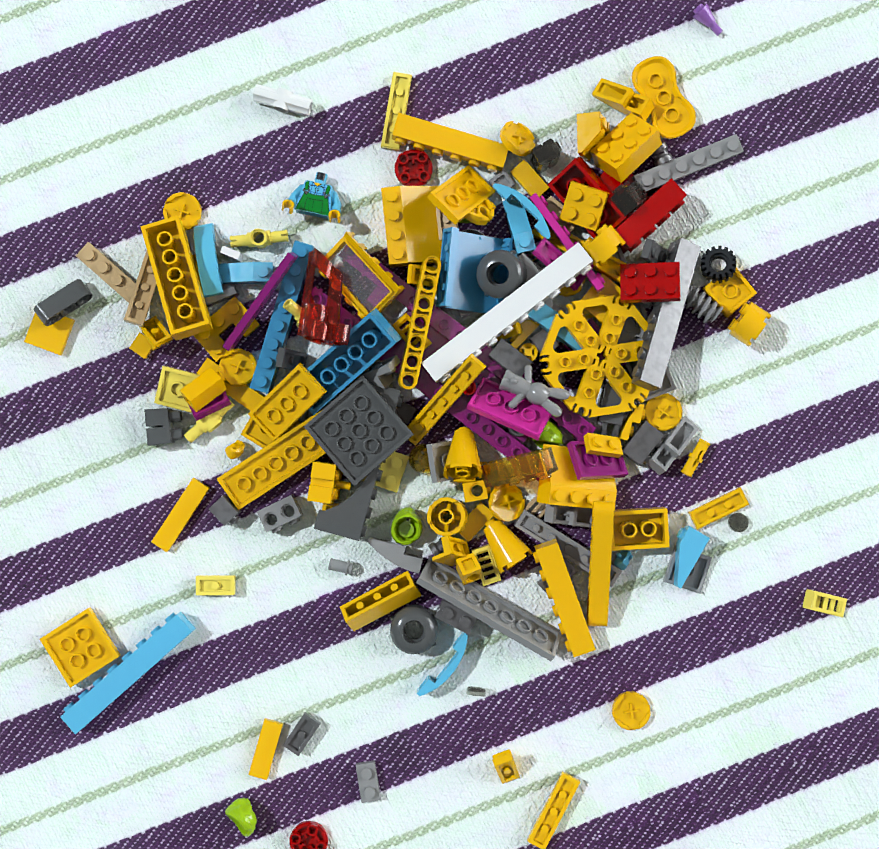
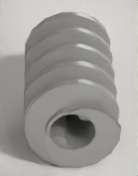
[685,284,724,324]

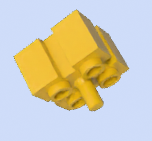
[307,461,351,504]

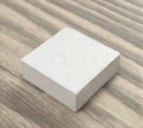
[220,246,244,262]

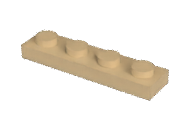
[76,242,136,303]
[124,250,157,327]

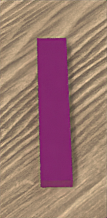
[223,252,299,351]

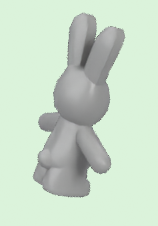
[499,365,570,417]

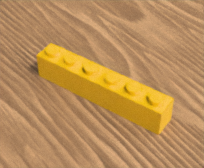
[392,112,508,173]
[533,538,596,657]

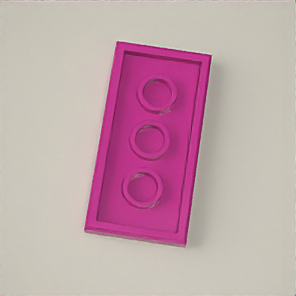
[467,377,551,441]

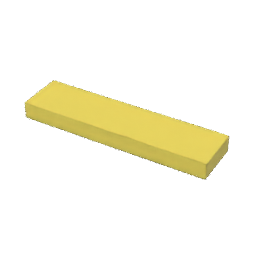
[381,72,412,151]

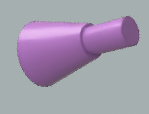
[692,3,723,36]

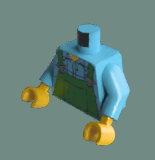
[281,172,342,223]

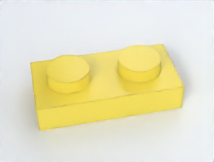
[196,575,236,595]

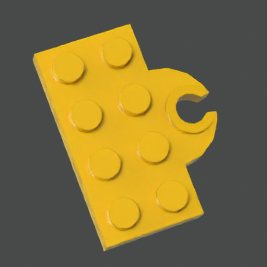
[427,165,496,226]

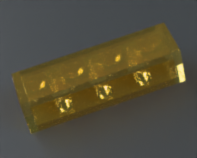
[481,447,558,489]

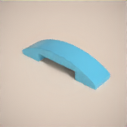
[492,183,551,241]
[194,223,224,297]
[417,632,468,696]

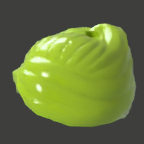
[532,420,564,449]
[391,507,423,545]
[225,798,257,837]

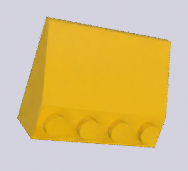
[381,186,442,268]
[537,444,617,511]

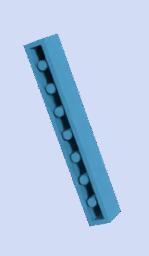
[249,240,316,394]

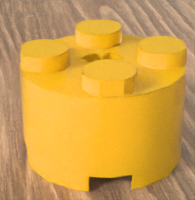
[581,224,626,268]
[727,302,771,347]
[427,497,468,536]

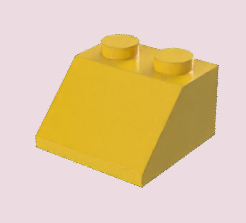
[577,111,610,161]

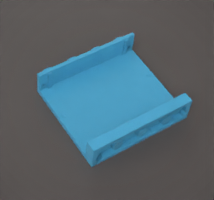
[436,227,513,314]

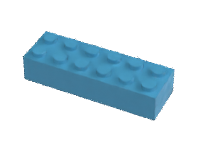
[307,308,402,415]

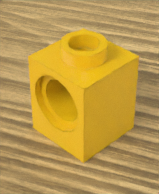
[462,479,491,503]
[456,553,481,585]

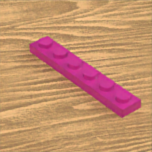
[530,193,605,293]

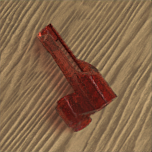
[297,248,351,346]

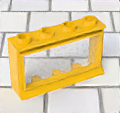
[316,232,405,319]

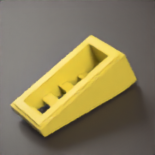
[471,544,501,586]
[803,589,847,617]

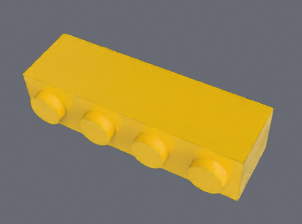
[340,571,422,631]

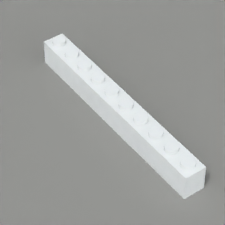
[421,242,593,383]

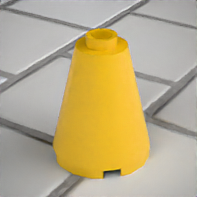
[443,427,482,483]
[484,518,533,574]

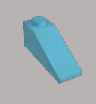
[502,199,536,256]
[218,262,274,285]
[674,526,710,589]

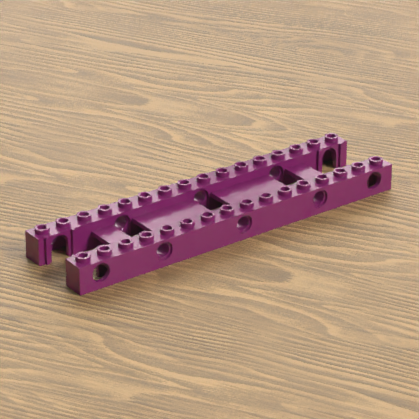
[303,245,596,482]

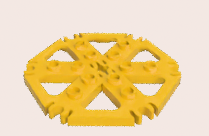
[540,295,650,418]

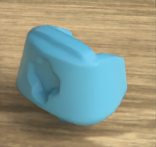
[614,550,633,570]

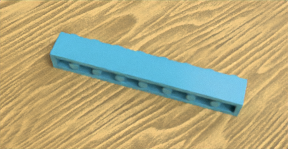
[60,612,196,734]

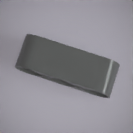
[34,279,92,326]

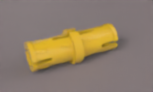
[680,438,711,477]

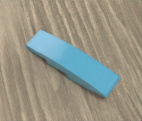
[528,304,582,351]

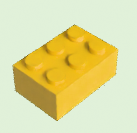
[590,112,662,183]
[612,507,670,551]

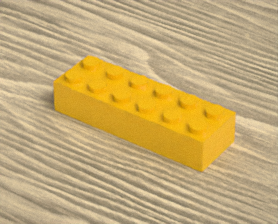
[140,215,213,341]

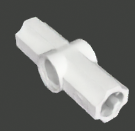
[253,84,313,117]

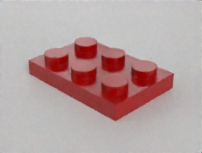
[620,262,680,303]

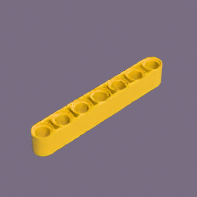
[398,256,441,390]
[587,501,614,627]

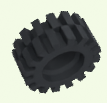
[701,246,736,283]

